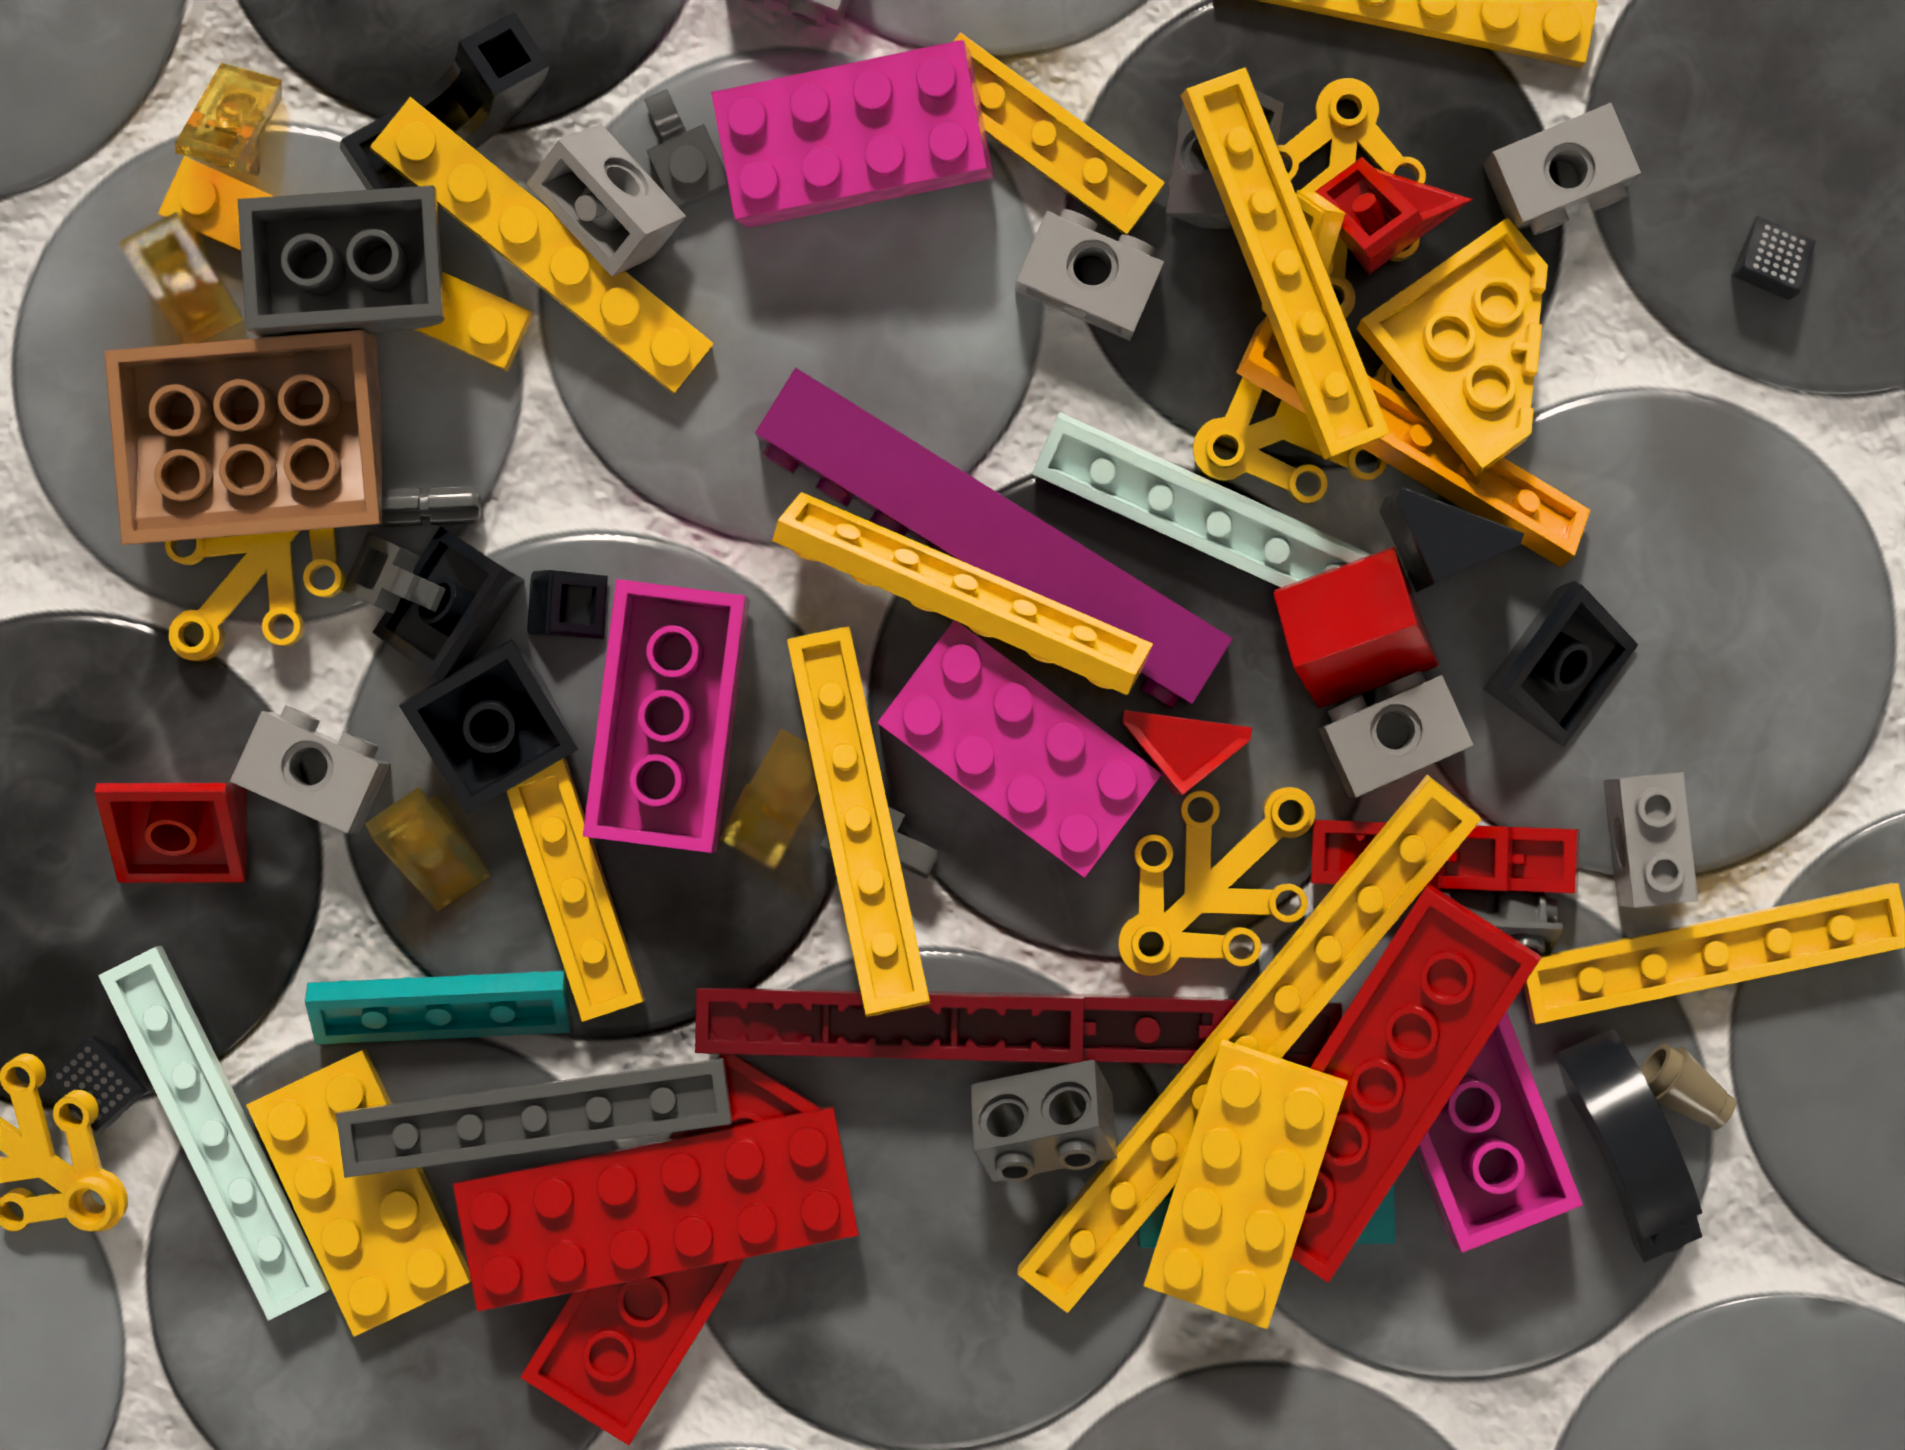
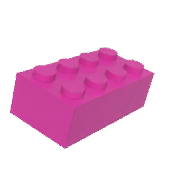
[711,40,994,228]
[583,579,750,853]
[877,620,1162,878]
[1414,1011,1583,1253]

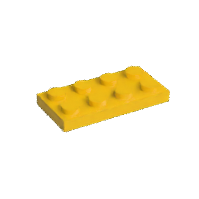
[1143,1039,1348,1329]
[246,1049,471,1337]

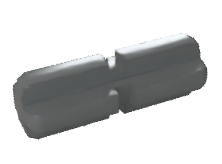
[375,486,481,527]

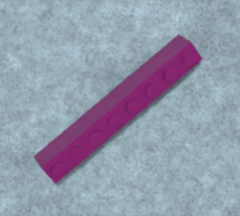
[755,367,1233,709]

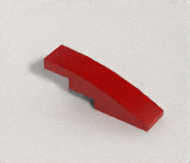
[1311,820,1580,893]

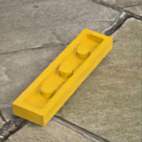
[953,32,1165,235]
[506,759,645,1022]

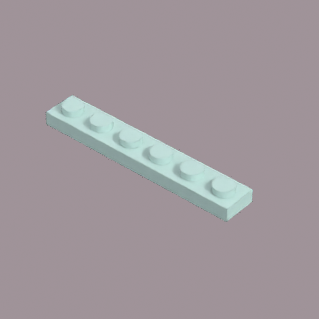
[1031,412,1408,587]
[98,946,331,1321]

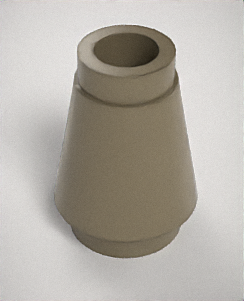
[1640,1044,1736,1130]

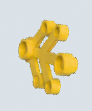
[1277,78,1426,319]
[1192,363,1415,505]
[164,528,346,662]
[1118,787,1315,976]
[0,1053,128,1232]

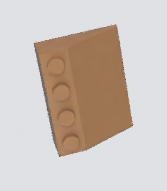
[104,330,382,545]

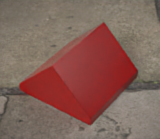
[1274,547,1439,708]
[94,783,247,883]

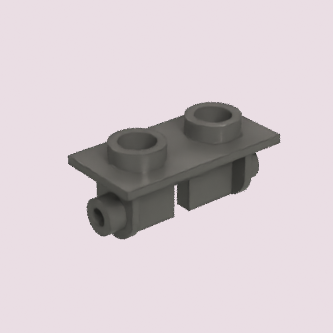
[1440,888,1563,956]

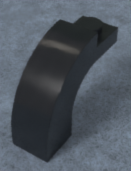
[340,12,550,190]
[1555,1028,1702,1263]

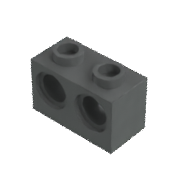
[971,1059,1117,1182]

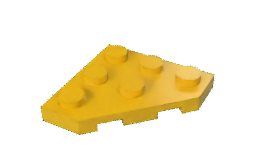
[1356,217,1548,477]

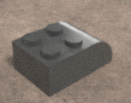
[238,185,445,338]

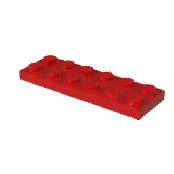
[1291,884,1542,1283]
[520,1054,823,1446]
[453,1106,859,1312]

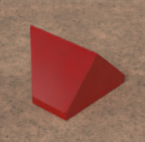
[1315,157,1473,275]
[1120,710,1252,796]

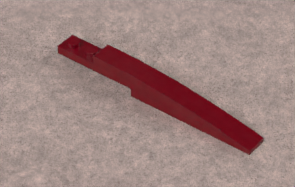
[695,988,1342,1067]

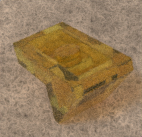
[175,63,282,176]
[120,212,243,344]
[720,728,819,870]
[365,787,490,911]

